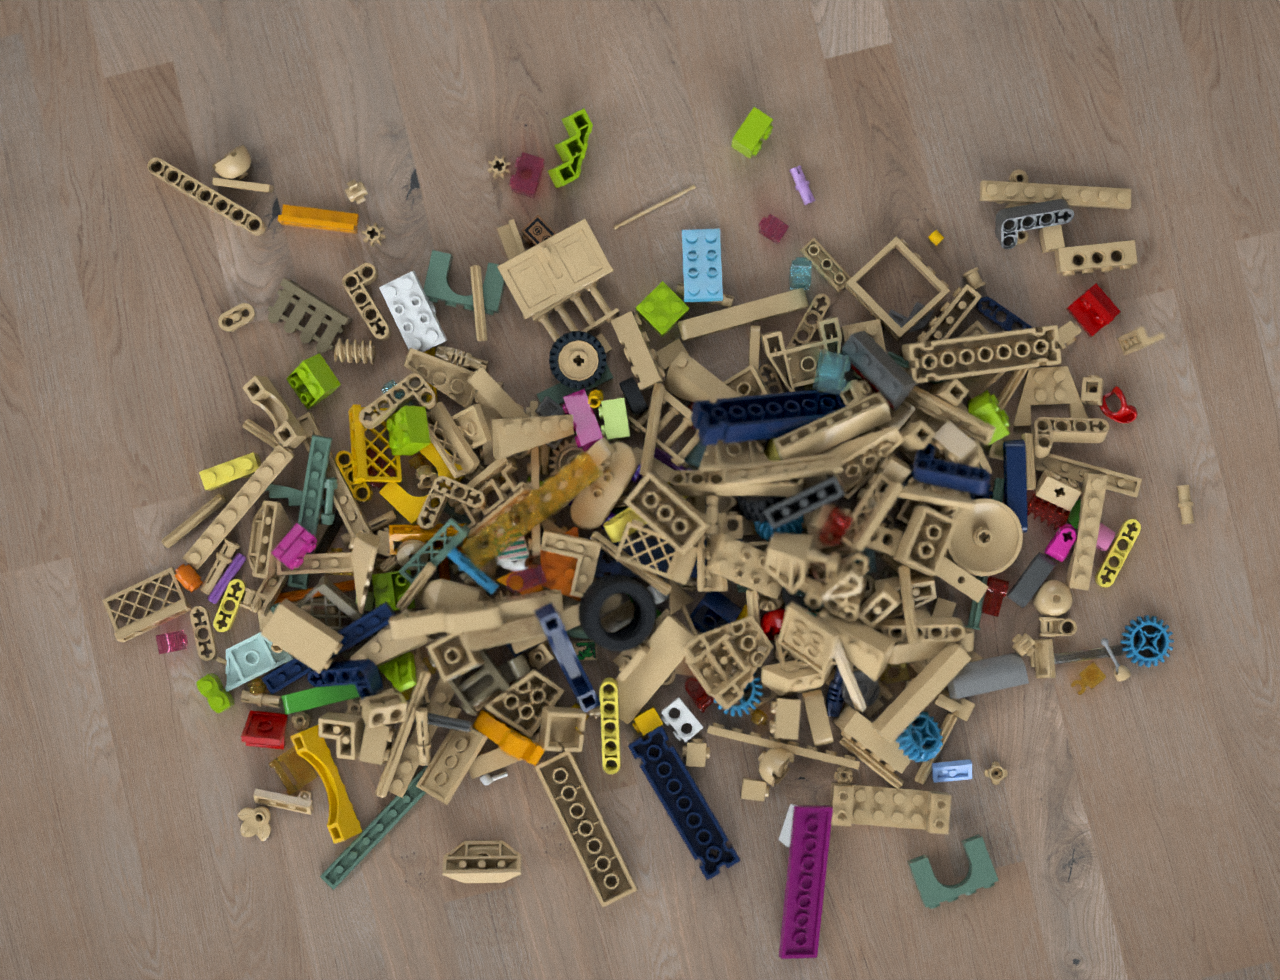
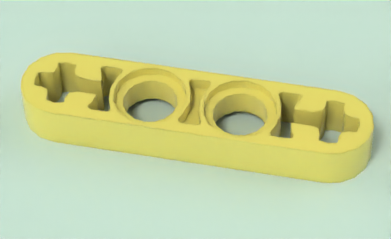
[1095,519,1141,587]

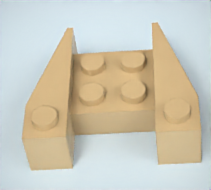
[760,316,842,392]

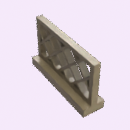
[296,576,380,660]

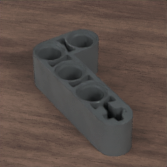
[995,199,1074,249]

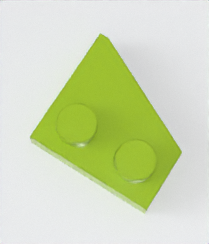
[379,651,417,693]

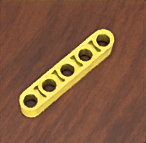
[603,481,688,543]
[600,677,621,774]

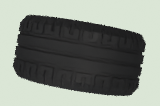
[578,574,656,652]

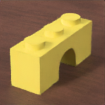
[199,452,261,491]

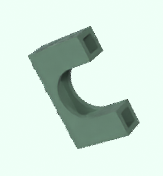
[423,250,506,315]
[907,834,999,909]

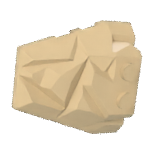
[682,616,773,710]

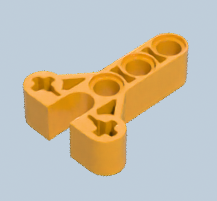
[472,709,545,766]

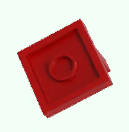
[1066,283,1121,337]
[241,710,288,750]

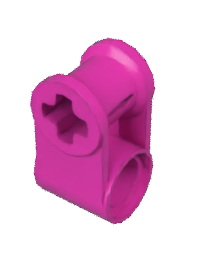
[1044,523,1076,562]

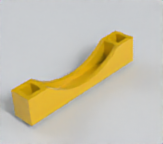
[290,725,362,844]

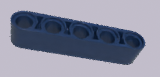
[1003,439,1028,533]

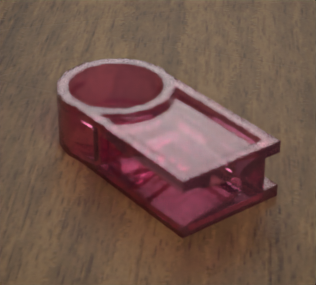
[506,564,547,593]

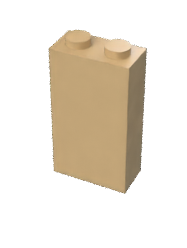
[260,598,344,673]

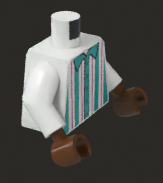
[482,510,538,572]

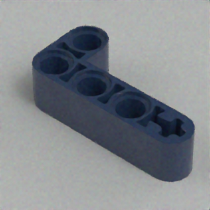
[912,443,990,494]
[307,659,384,699]

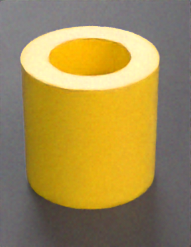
[928,229,944,246]

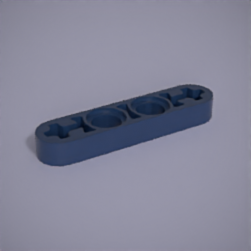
[976,297,1038,346]

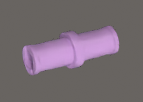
[789,165,816,205]

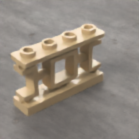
[447,456,534,539]

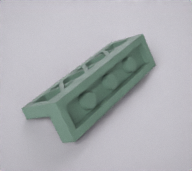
[399,517,470,584]

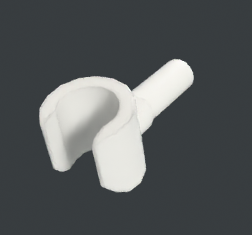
[480,771,508,785]

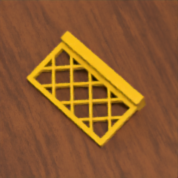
[348,404,402,484]

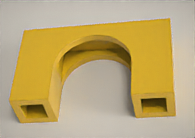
[379,440,465,525]

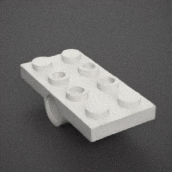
[379,271,447,352]

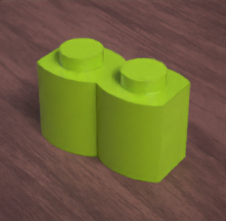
[196,673,235,714]

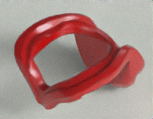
[1099,387,1138,423]

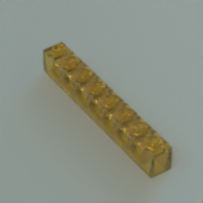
[462,452,604,568]

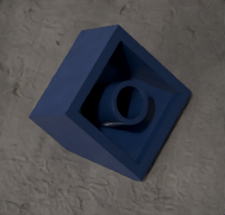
[686,591,742,634]

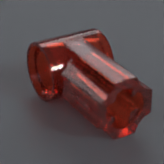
[982,576,1009,617]

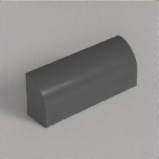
[764,476,844,529]

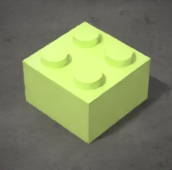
[598,398,630,442]

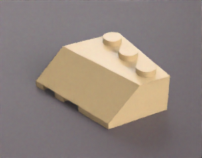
[484,669,565,738]

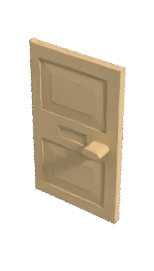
[497,218,614,319]

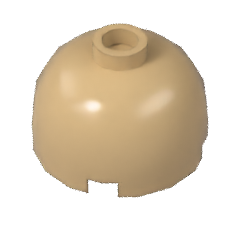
[212,144,251,180]
[1033,579,1073,617]
[758,748,795,787]

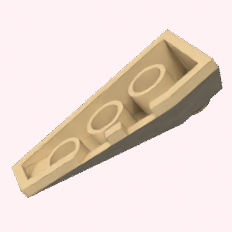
[664,351,741,403]

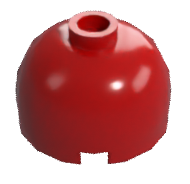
[760,607,786,640]

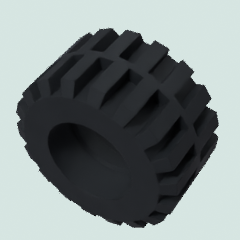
[737,483,786,523]

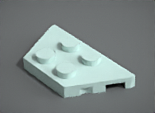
[225,632,294,692]

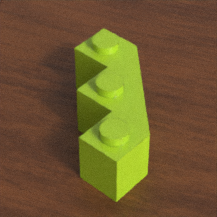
[547,108,593,188]

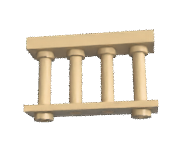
[531,280,619,342]
[627,389,700,469]

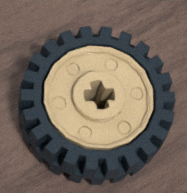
[549,331,607,389]

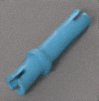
[447,547,499,595]

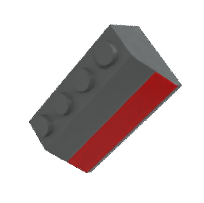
[842,331,916,412]

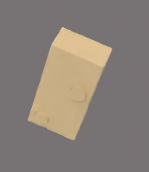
[624,472,712,554]

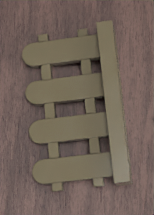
[267,278,353,353]

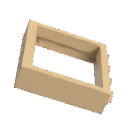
[845,236,950,341]

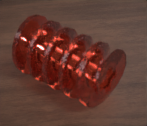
[1027,494,1070,530]

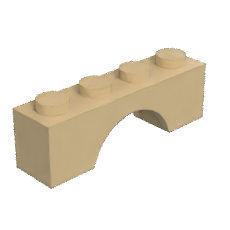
[242,375,309,448]

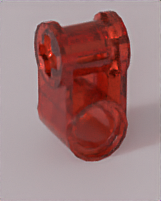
[818,507,853,545]
[684,676,714,713]

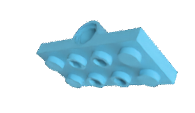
[682,229,723,302]

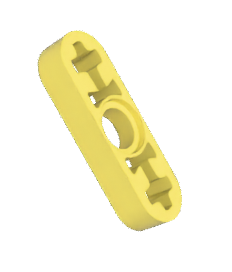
[213,579,247,632]

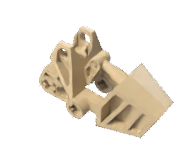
[765,532,869,621]

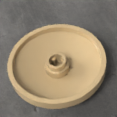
[947,498,1023,576]

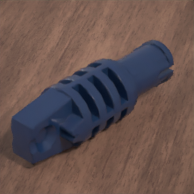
[826,665,844,717]

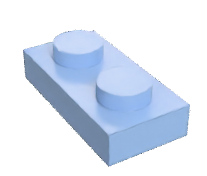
[932,759,972,783]

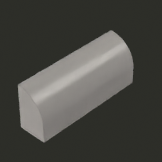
[947,653,1029,699]

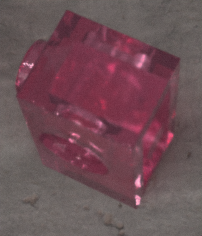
[509,152,545,199]

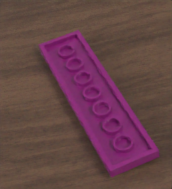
[779,805,833,959]

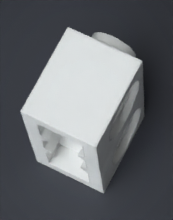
[661,696,703,743]

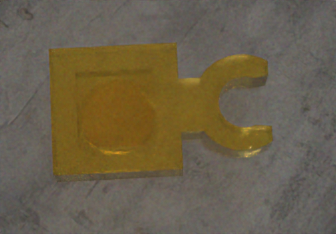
[1071,661,1107,695]

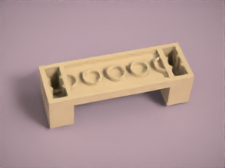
[830,783,951,834]

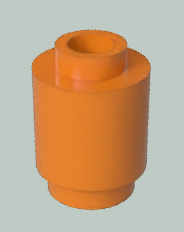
[175,564,203,593]

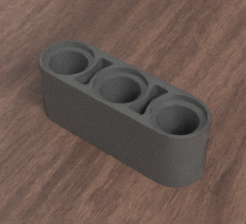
[1007,552,1055,608]

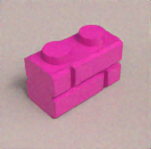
[271,523,317,570]

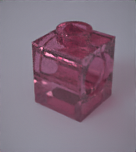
[758,214,789,245]
[156,630,188,654]

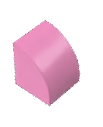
[1096,522,1115,551]

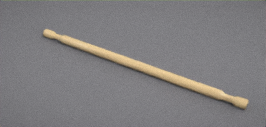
[613,185,696,229]

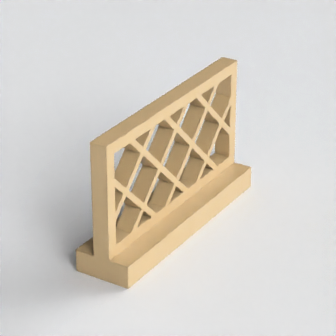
[103,567,192,643]

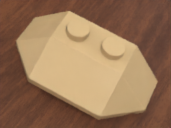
[248,500,291,579]
[416,579,491,610]
[761,658,834,697]
[443,840,521,883]

